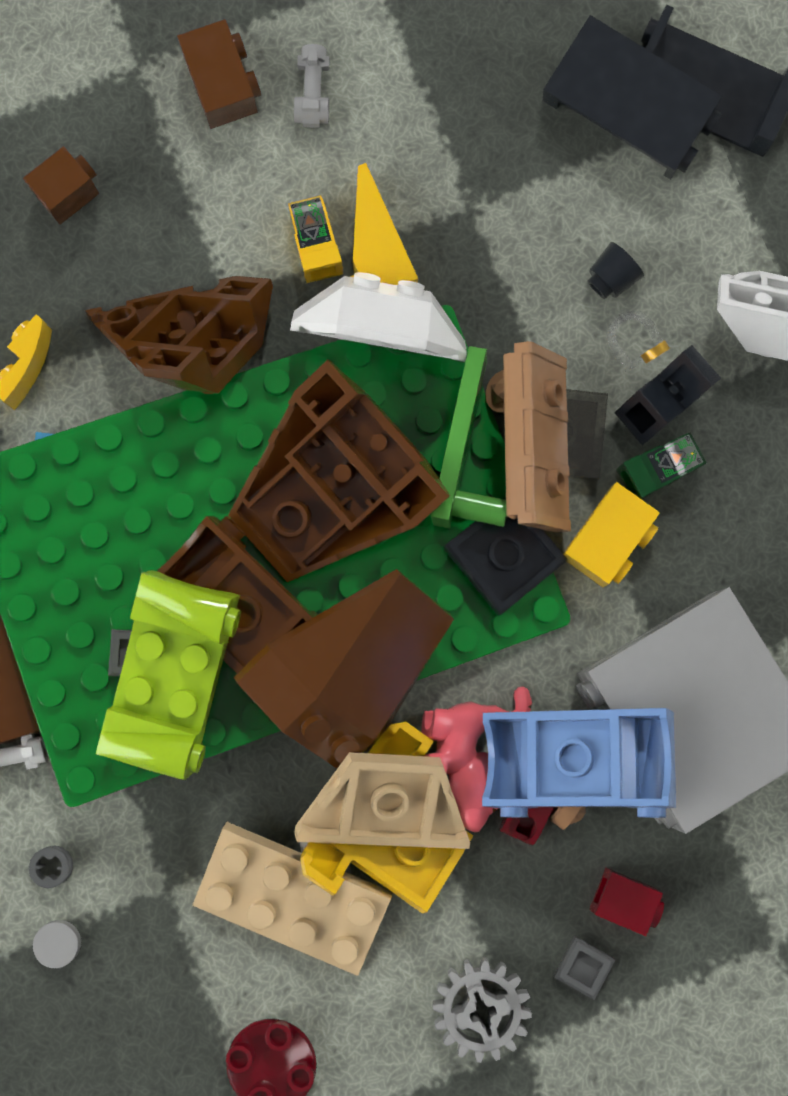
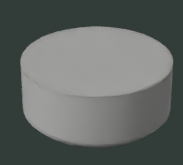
[33,920,81,968]

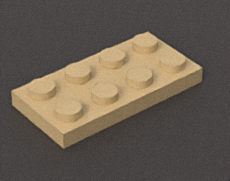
[192,822,393,976]

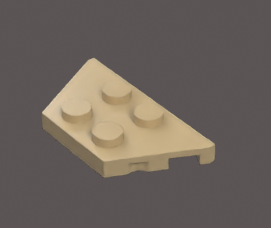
[294,752,470,849]

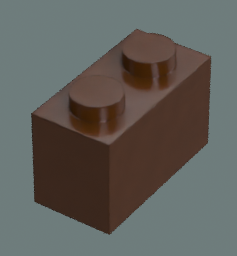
[177,19,262,129]

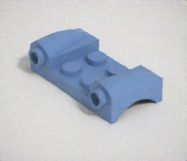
[482,708,676,818]

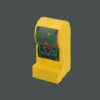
[288,195,343,283]

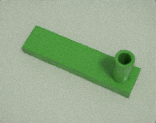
[431,346,506,529]

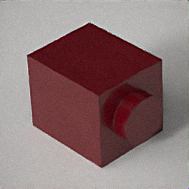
[589,867,664,936]

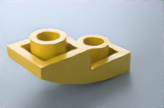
[0,314,52,410]

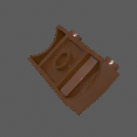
[157,516,325,674]

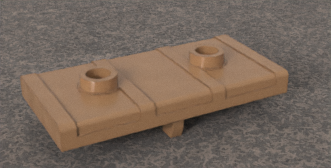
[503,341,571,533]

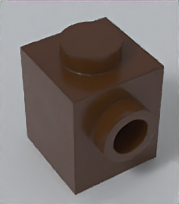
[23,146,99,225]

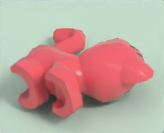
[421,687,532,832]

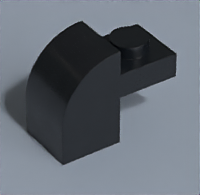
[614,345,721,446]

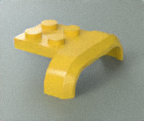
[300,722,473,914]

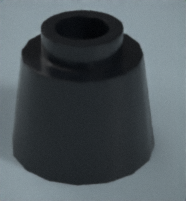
[587,242,644,299]

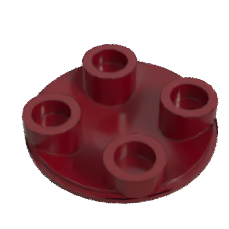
[226,1019,317,1096]

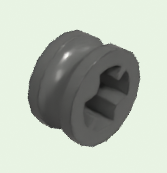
[29,845,73,889]

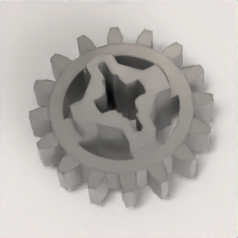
[432,957,532,1063]

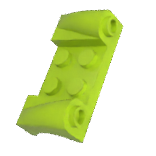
[96,570,241,780]

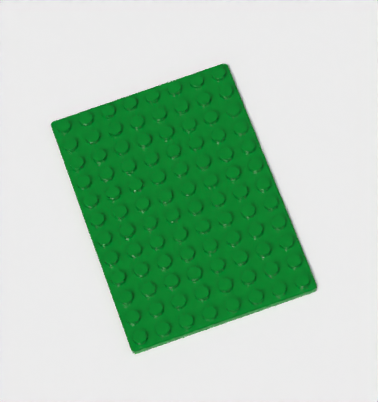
[0,305,570,807]

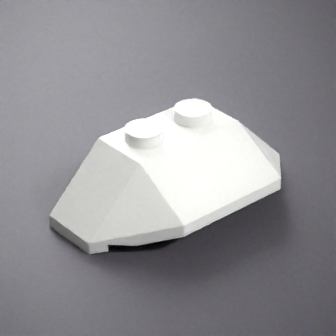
[717,271,788,361]
[290,272,467,362]

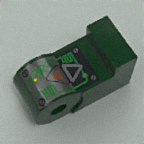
[616,432,707,499]

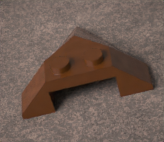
[85,276,273,394]

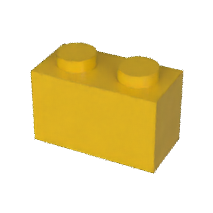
[563,482,660,587]

